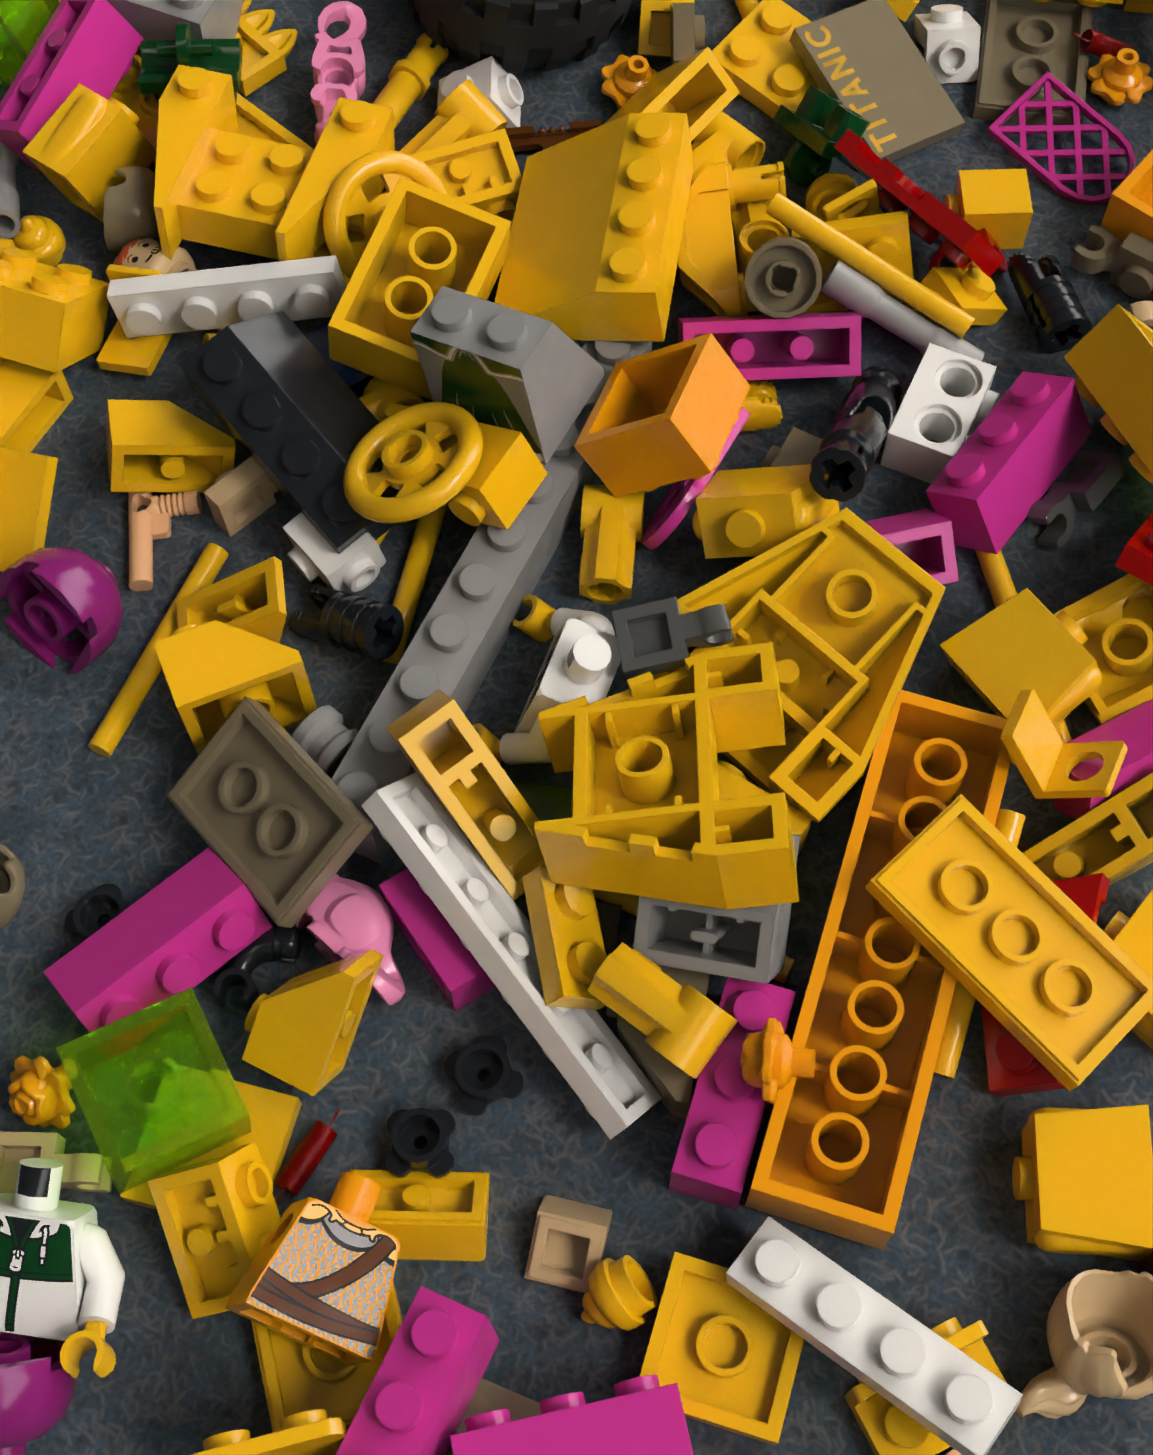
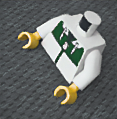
[472,594,621,765]
[0,1158,125,1379]

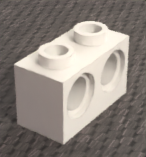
[880,343,1000,484]

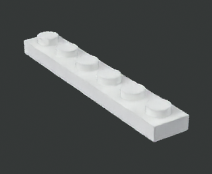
[361,772,662,1140]

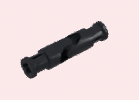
[809,366,903,502]

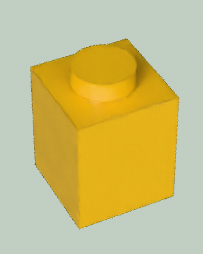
[943,169,1033,249]

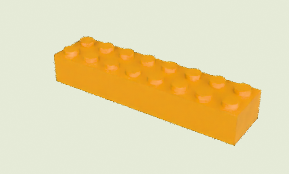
[745,690,1011,1250]

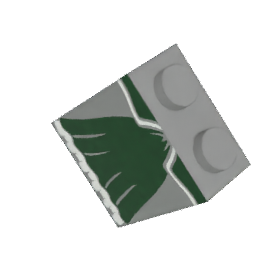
[410,286,605,465]

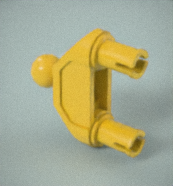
[678,161,787,316]

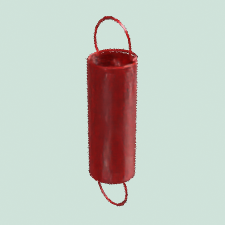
[1072,28,1141,62]
[274,1109,340,1205]

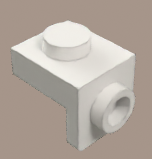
[914,4,981,84]
[437,56,524,128]
[282,512,386,593]

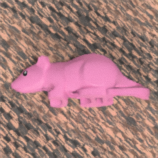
[310,1,367,145]
[294,874,405,1005]

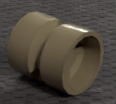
[745,236,822,318]

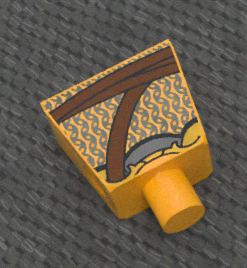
[225,1172,400,1365]

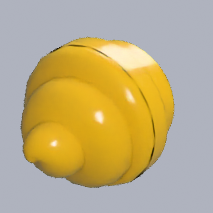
[806,172,861,221]
[10,215,66,267]
[581,1255,657,1331]

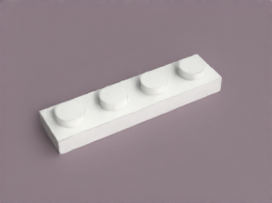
[107,255,347,338]
[726,1216,1023,1455]

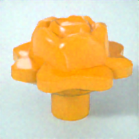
[1087,48,1153,106]
[601,54,658,109]
[740,1018,815,1104]
[8,1055,81,1129]

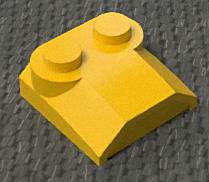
[1053,574,1153,725]

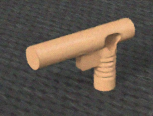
[128,490,202,592]

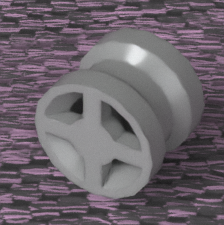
[292,705,360,779]

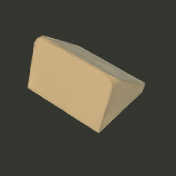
[524,1195,613,1293]

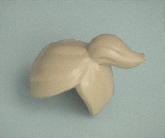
[1015,1269,1153,1419]

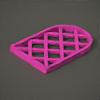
[987,71,1136,205]
[641,407,751,550]

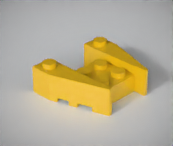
[154,64,395,261]
[534,642,799,910]

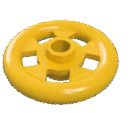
[323,150,448,279]
[343,402,483,524]

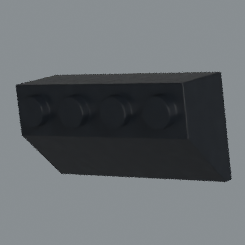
[179,311,431,554]

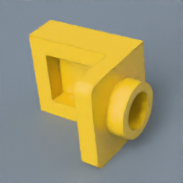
[904,267,1008,326]

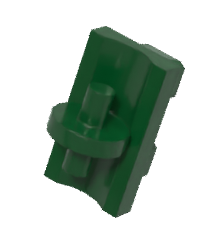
[138,22,243,104]
[773,85,871,187]

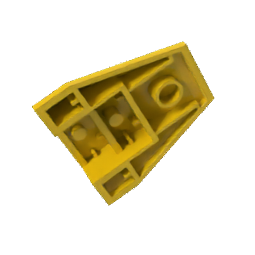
[652,507,946,823]

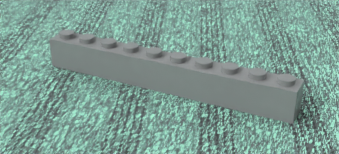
[332,341,652,864]

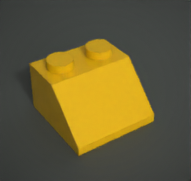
[153,620,317,755]

